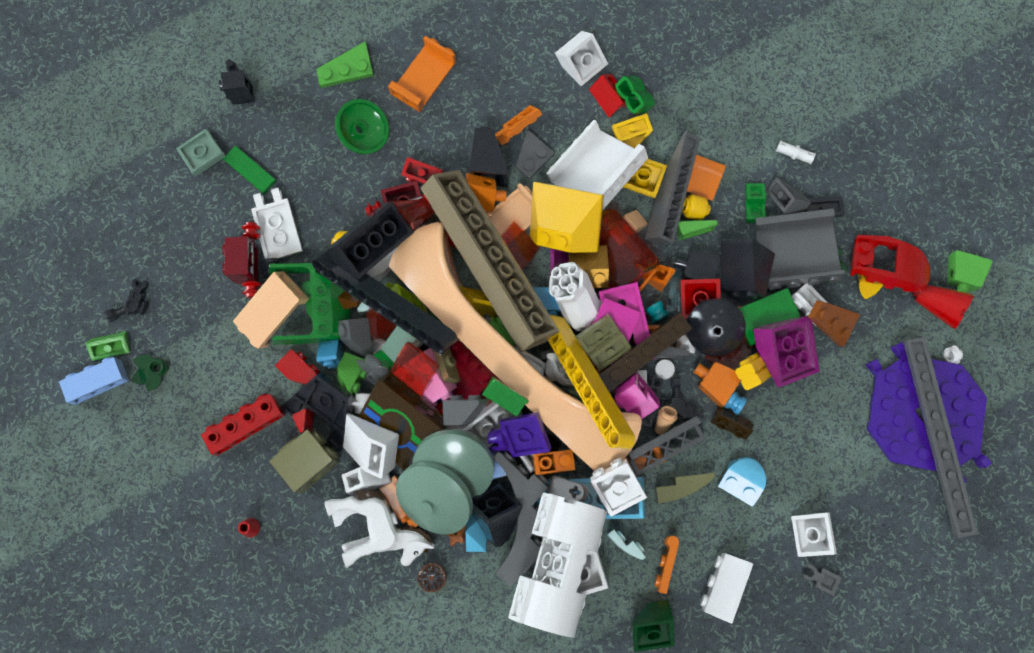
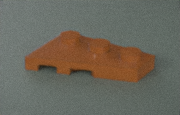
[808,300,860,347]

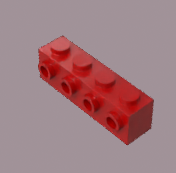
[200,393,285,456]

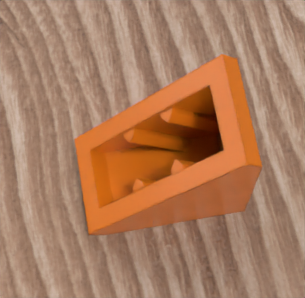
[637,261,676,292]

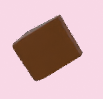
[338,291,361,309]

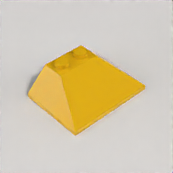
[530,182,604,253]

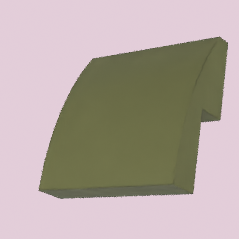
[575,314,632,371]

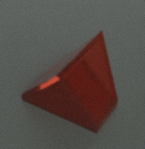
[389,197,435,230]
[366,308,396,339]

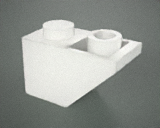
[342,467,392,497]

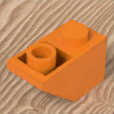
[533,450,575,475]

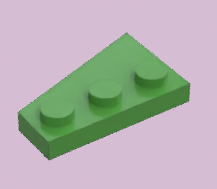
[316,41,374,88]

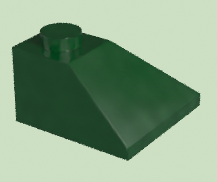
[632,600,674,652]

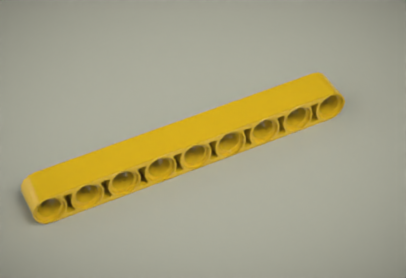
[548,315,635,449]

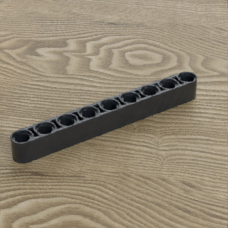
[312,251,458,354]

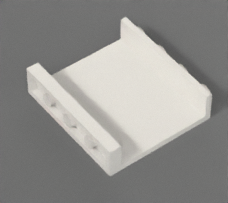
[546,120,648,210]

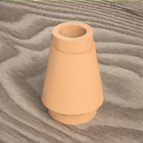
[655,406,677,435]

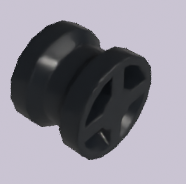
[260,258,279,279]

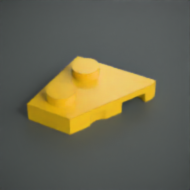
[612,113,653,149]

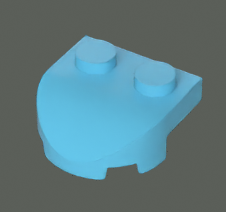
[718,457,766,506]

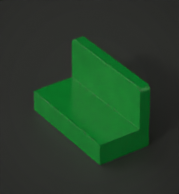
[482,377,529,416]

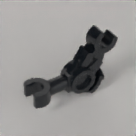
[103,279,148,322]
[669,377,705,426]

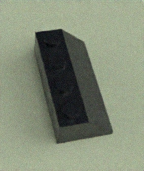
[326,201,414,279]

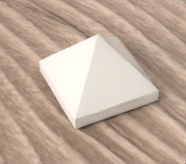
[676,333,695,354]

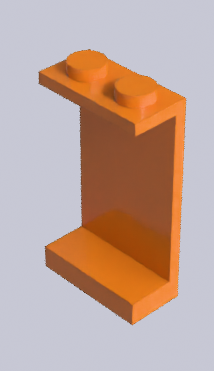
[388,36,456,112]

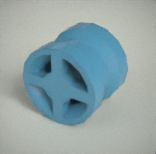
[724,391,747,415]

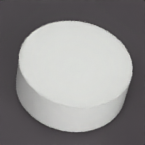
[655,360,675,380]

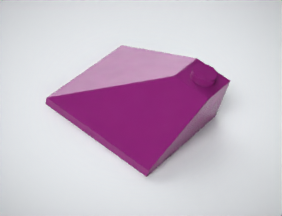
[753,315,820,387]

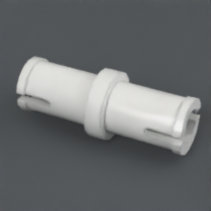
[776,140,816,164]

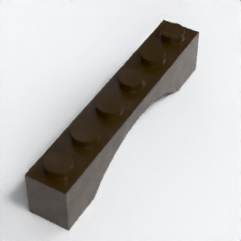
[598,313,692,392]

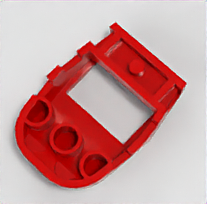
[850,235,930,292]

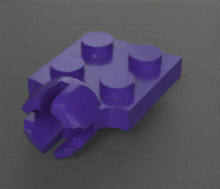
[487,412,552,457]

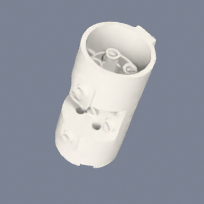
[508,493,607,638]

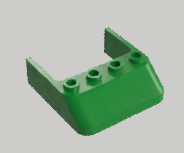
[269,263,350,345]

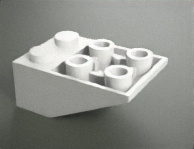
[343,413,399,479]

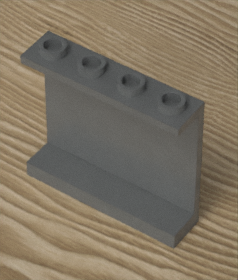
[754,209,845,290]

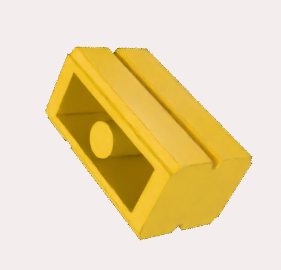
[735,353,771,390]

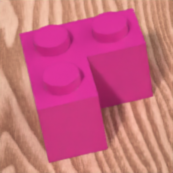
[615,372,660,420]

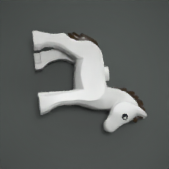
[324,489,434,568]

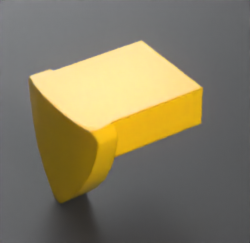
[857,268,883,299]

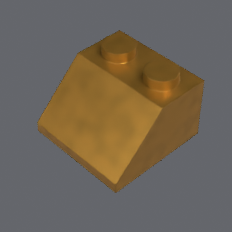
[569,245,609,288]

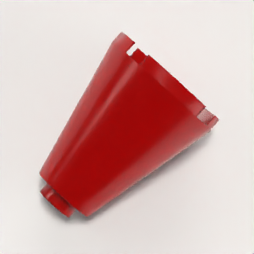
[913,285,974,329]

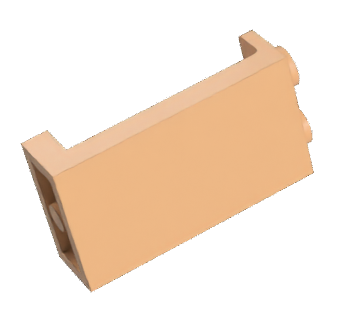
[487,183,532,246]
[233,271,309,349]

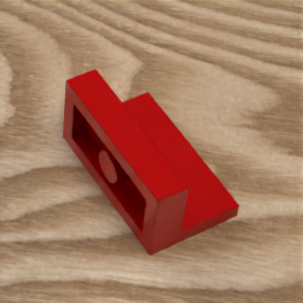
[589,74,627,118]

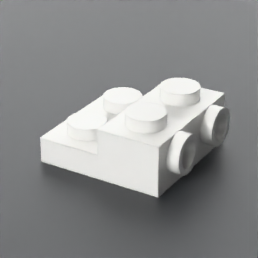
[590,458,647,516]

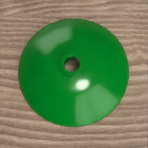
[335,99,389,155]

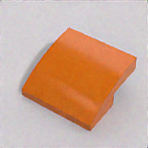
[687,155,726,201]

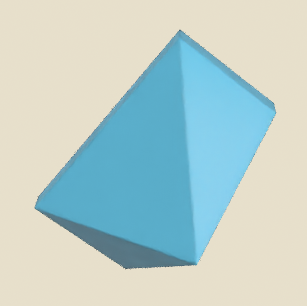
[465,515,487,552]

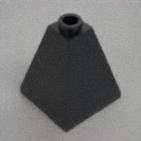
[472,484,522,547]

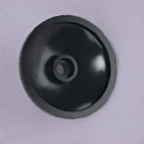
[687,298,746,356]

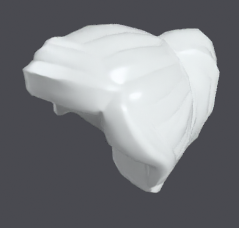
[544,353,573,386]

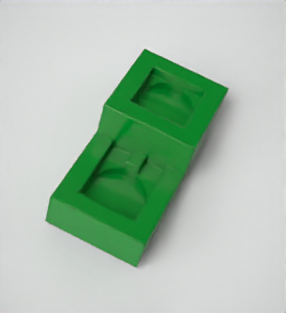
[745,183,766,223]

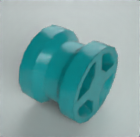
[645,301,669,324]

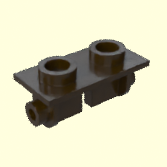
[710,407,754,440]

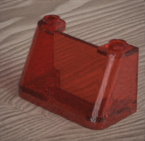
[599,209,660,289]

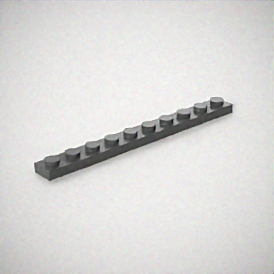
[903,337,978,538]

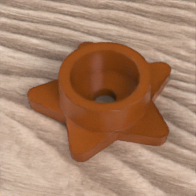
[446,526,466,546]

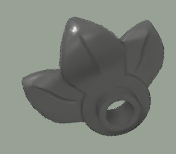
[356,354,389,385]

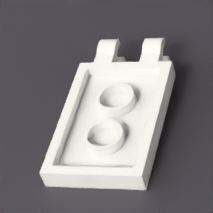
[251,188,303,259]

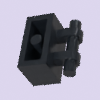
[219,59,255,105]

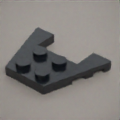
[281,373,352,452]

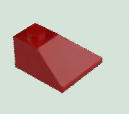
[681,279,721,319]

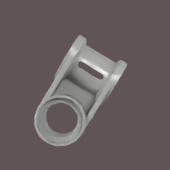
[548,475,588,502]

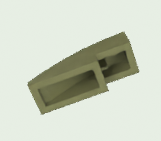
[654,473,715,504]

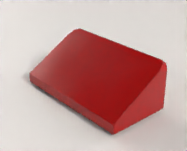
[292,408,314,433]

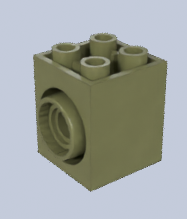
[269,430,340,494]

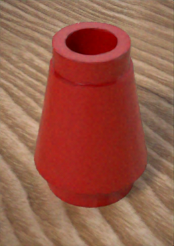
[238,518,260,538]

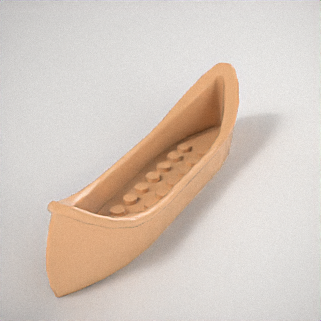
[388,222,642,471]

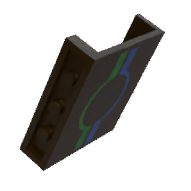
[358,372,449,470]

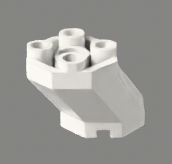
[549,262,601,331]

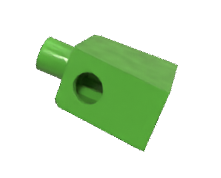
[947,250,993,293]

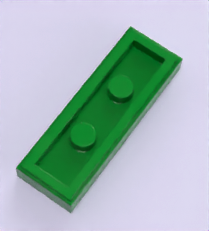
[223,146,277,195]

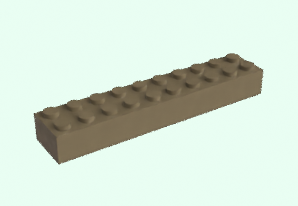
[421,170,559,352]

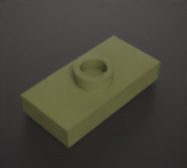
[433,348,461,384]

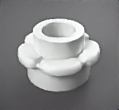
[944,345,963,364]

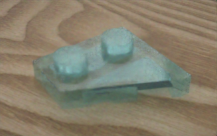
[667,277,681,316]

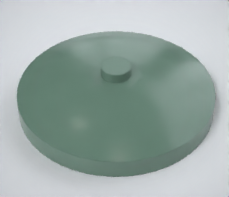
[412,430,494,498]
[396,462,473,534]

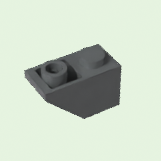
[443,395,489,425]

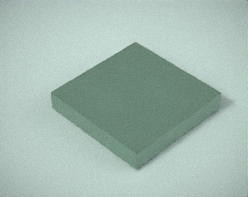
[176,128,226,177]

